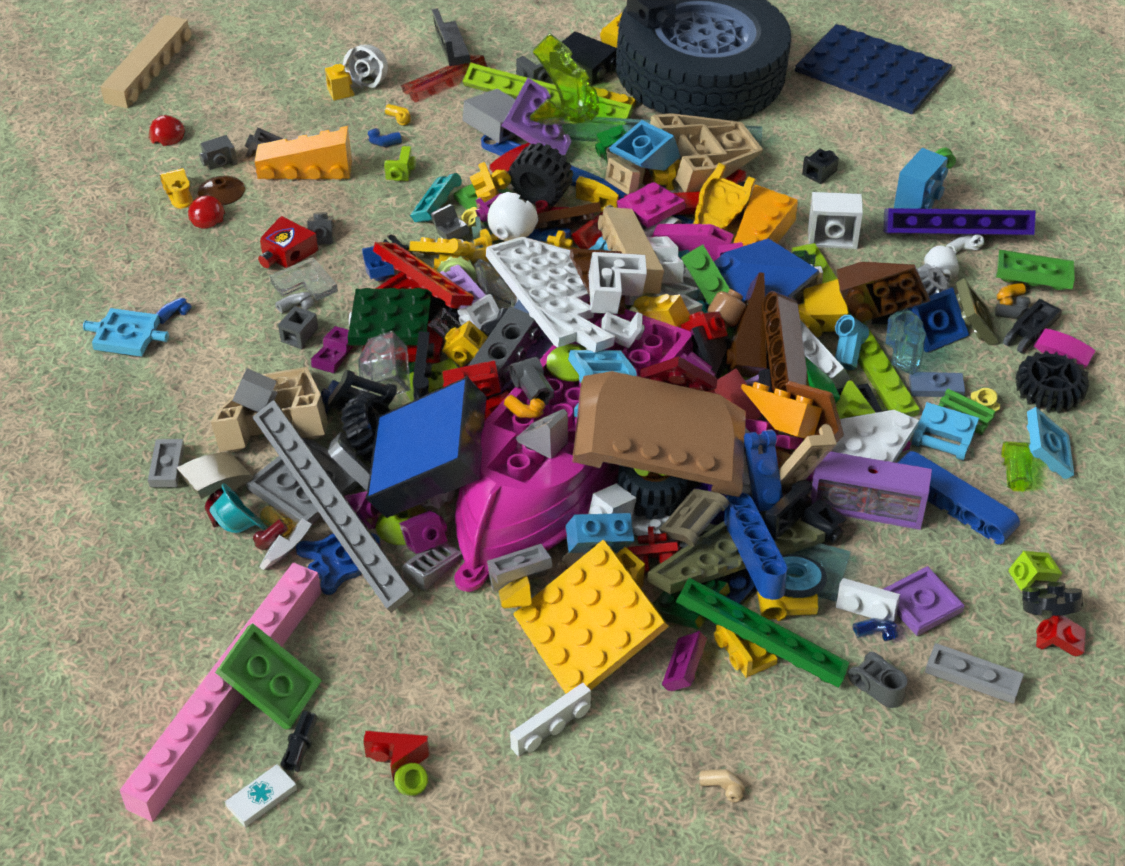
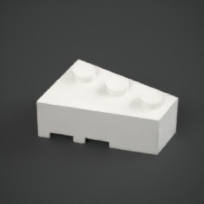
[766,320,850,389]

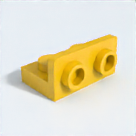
[714,625,778,678]

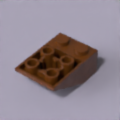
[837,261,930,322]

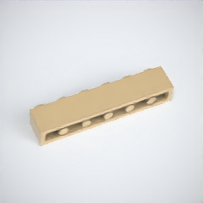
[100,15,191,108]
[598,207,664,294]

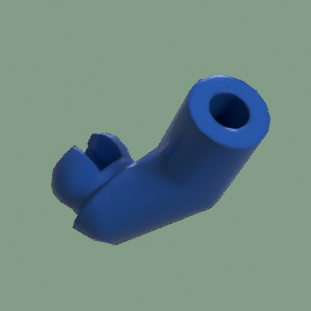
[156,298,192,324]

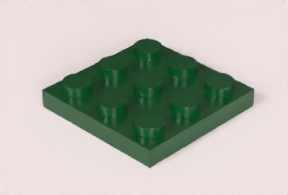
[347,288,432,345]

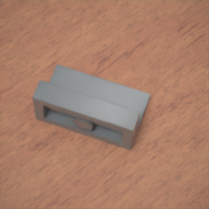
[487,544,553,592]

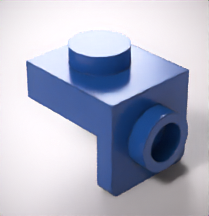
[362,246,395,281]

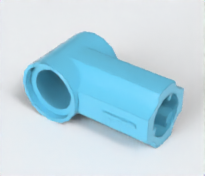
[835,315,869,370]

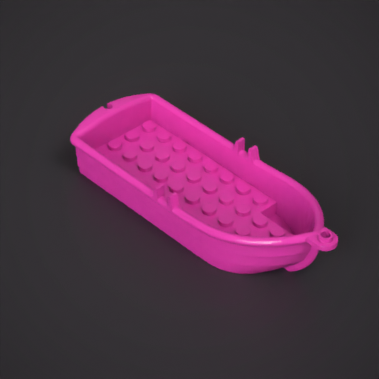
[454,304,693,592]

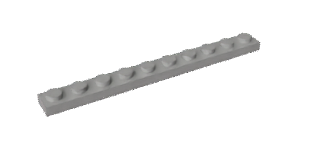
[253,400,414,613]

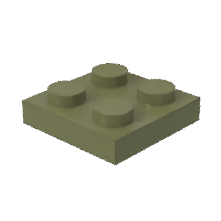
[956,278,999,345]

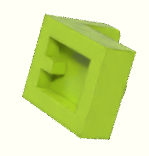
[1008,551,1063,590]

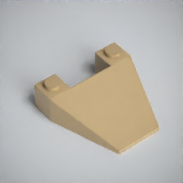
[650,113,763,192]
[211,367,328,452]

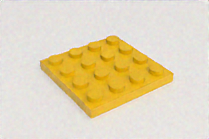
[513,539,669,694]

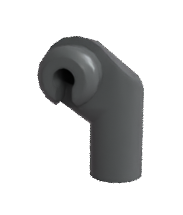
[995,296,1030,319]

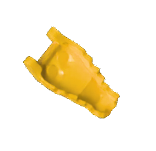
[693,163,756,230]

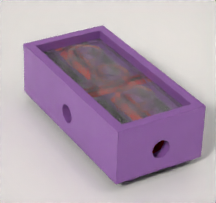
[810,452,932,530]

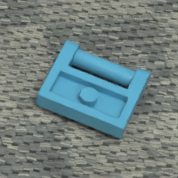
[568,350,637,383]
[911,402,979,461]

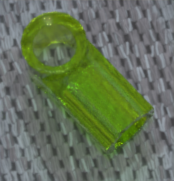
[1001,441,1033,492]

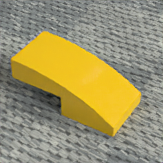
[576,176,619,211]

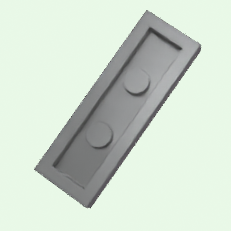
[925,643,1024,704]

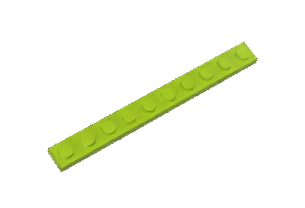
[792,243,920,417]

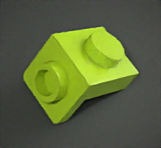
[384,146,416,181]

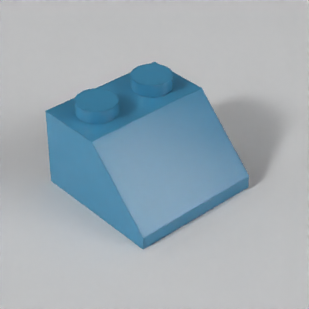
[609,120,680,171]

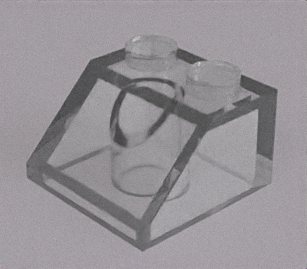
[358,331,410,396]

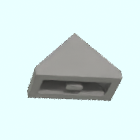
[516,409,568,459]

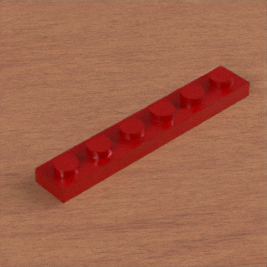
[373,242,474,308]

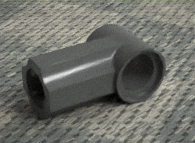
[509,357,554,406]

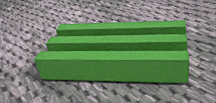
[938,389,995,435]

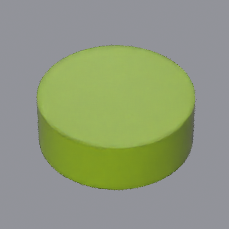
[394,763,428,796]

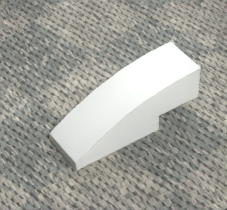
[647,236,684,284]

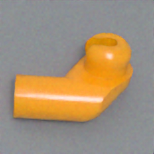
[504,395,545,418]

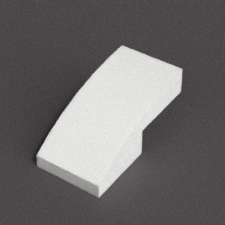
[259,518,312,570]

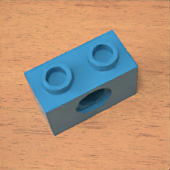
[566,513,634,553]

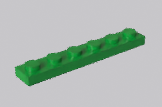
[676,578,850,688]

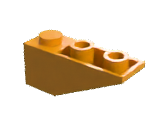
[741,382,822,439]

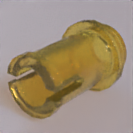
[260,506,294,538]

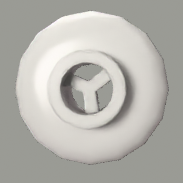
[924,246,959,282]

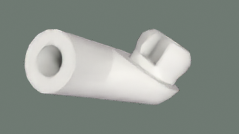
[946,234,984,253]

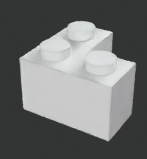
[589,252,647,314]

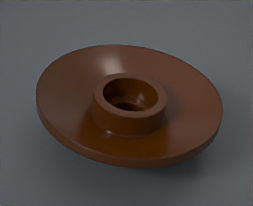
[198,175,245,206]

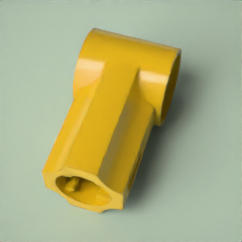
[757,591,818,621]

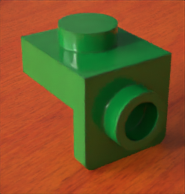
[595,125,626,162]

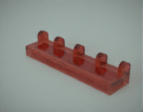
[401,55,487,102]

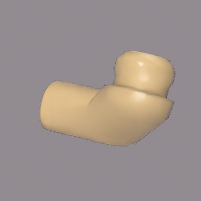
[699,769,745,802]

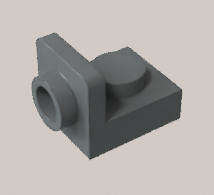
[245,127,283,157]

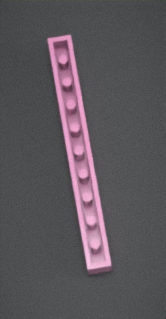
[120,563,321,822]

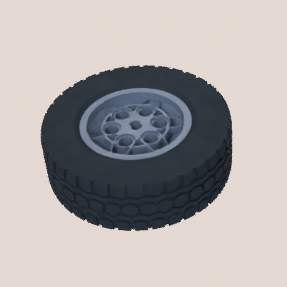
[616,0,791,121]

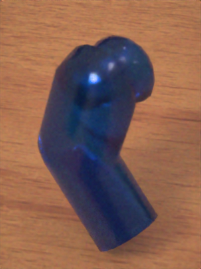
[852,618,899,641]

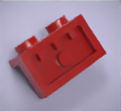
[442,360,501,396]

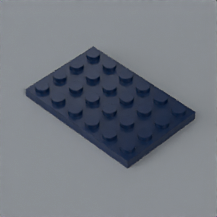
[795,24,952,115]

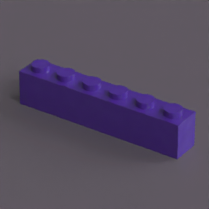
[883,208,1036,235]

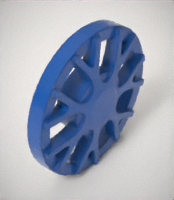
[527,227,571,241]

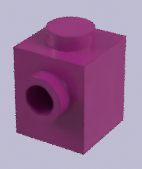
[399,510,447,554]

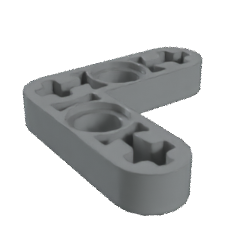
[328,432,370,490]

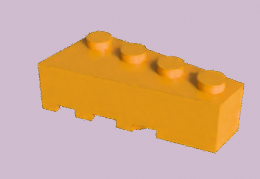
[255,126,352,179]
[734,184,798,246]

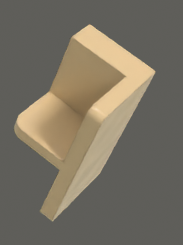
[605,158,645,194]

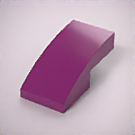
[311,326,354,373]

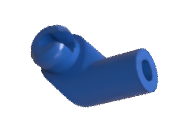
[367,129,402,147]

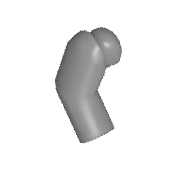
[275,292,314,313]

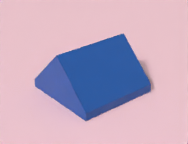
[904,287,969,352]

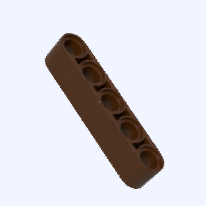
[762,291,809,393]

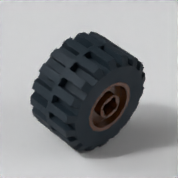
[617,465,688,519]

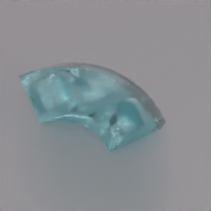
[886,309,926,375]

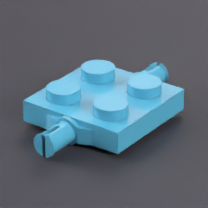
[83,308,169,357]

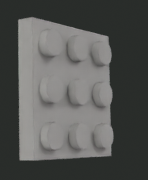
[246,438,360,524]

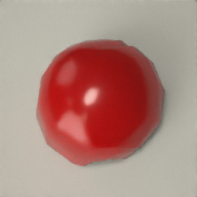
[149,115,185,146]
[188,195,226,229]

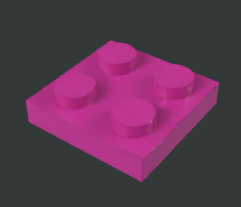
[617,182,685,228]

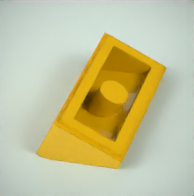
[498,576,531,609]

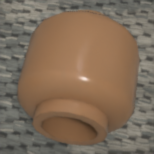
[708,289,746,330]

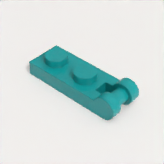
[410,173,462,222]

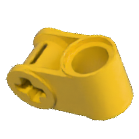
[160,168,193,209]

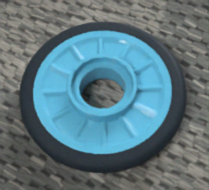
[782,554,827,598]

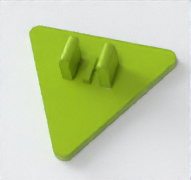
[836,380,875,419]

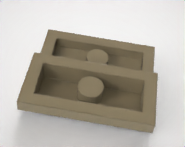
[177,452,254,499]

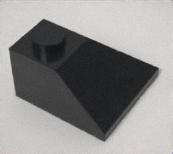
[690,325,729,376]

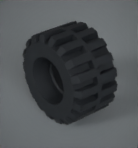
[508,143,573,207]

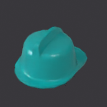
[210,483,269,533]

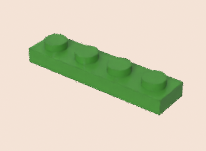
[681,244,735,341]

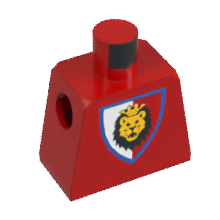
[258,216,318,269]

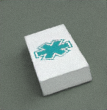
[225,764,297,827]

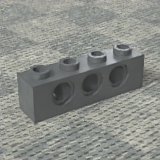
[468,306,541,400]

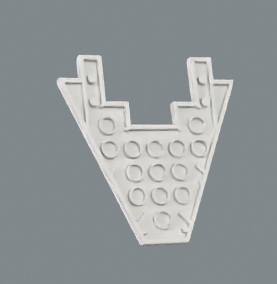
[486,237,703,352]

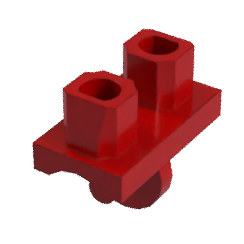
[627,526,681,574]

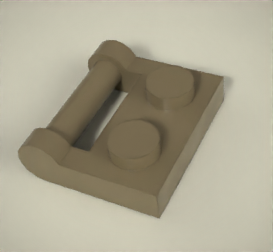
[659,489,730,547]

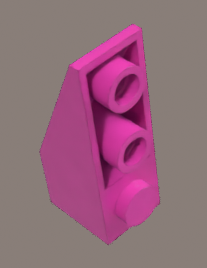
[652,224,734,262]

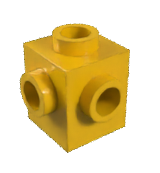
[442,320,488,367]

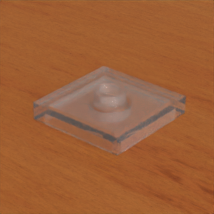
[474,259,517,309]

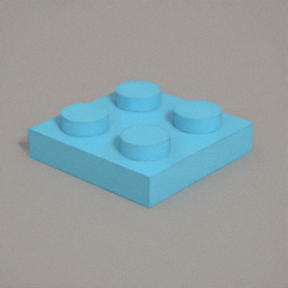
[1027,407,1074,479]

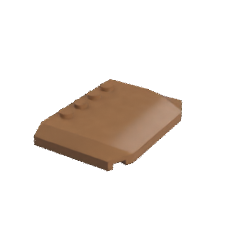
[572,371,746,497]

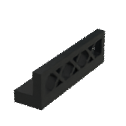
[432,8,471,67]

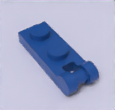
[744,430,783,512]

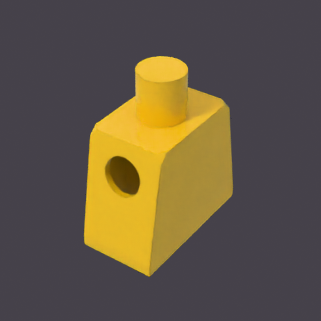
[798,279,848,332]

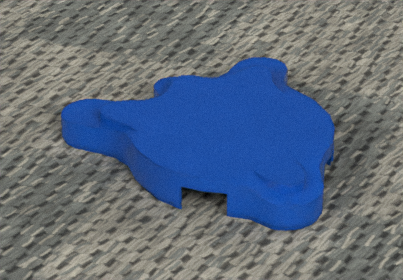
[296,533,381,595]

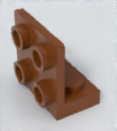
[779,381,844,443]

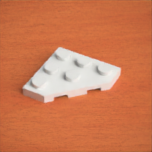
[830,410,919,463]

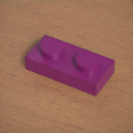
[662,631,707,691]

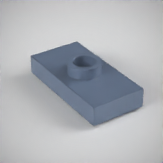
[909,372,965,397]

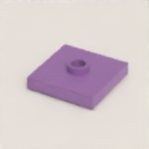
[883,566,965,636]

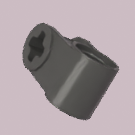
[848,652,907,708]

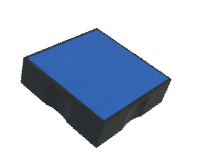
[366,376,487,518]

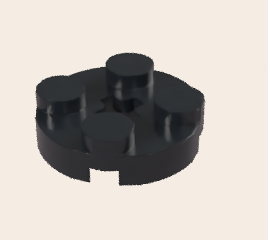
[1022,582,1083,616]

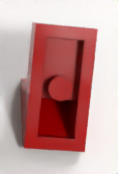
[363,731,430,781]

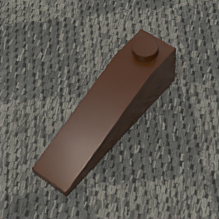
[724,272,767,378]

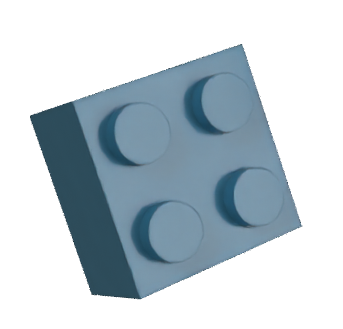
[894,148,948,209]

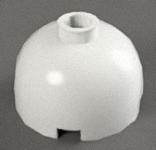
[343,45,388,89]
[488,192,538,241]

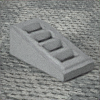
[402,542,462,591]

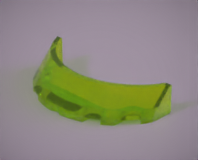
[530,33,599,125]

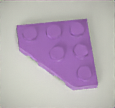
[502,78,572,155]

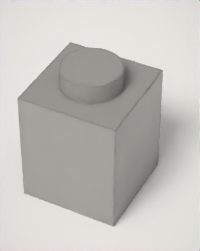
[232,368,278,412]

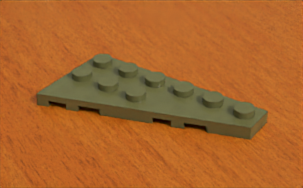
[648,511,825,594]

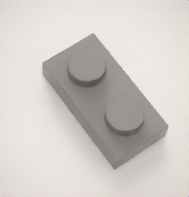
[148,439,185,487]

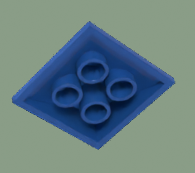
[714,238,819,303]

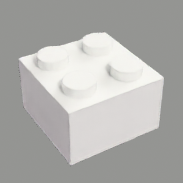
[808,192,863,249]

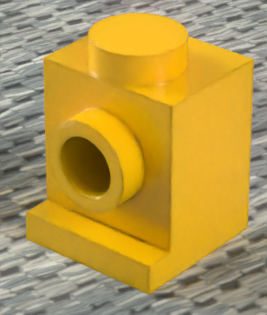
[325,64,355,101]

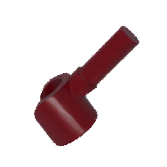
[535,200,569,214]

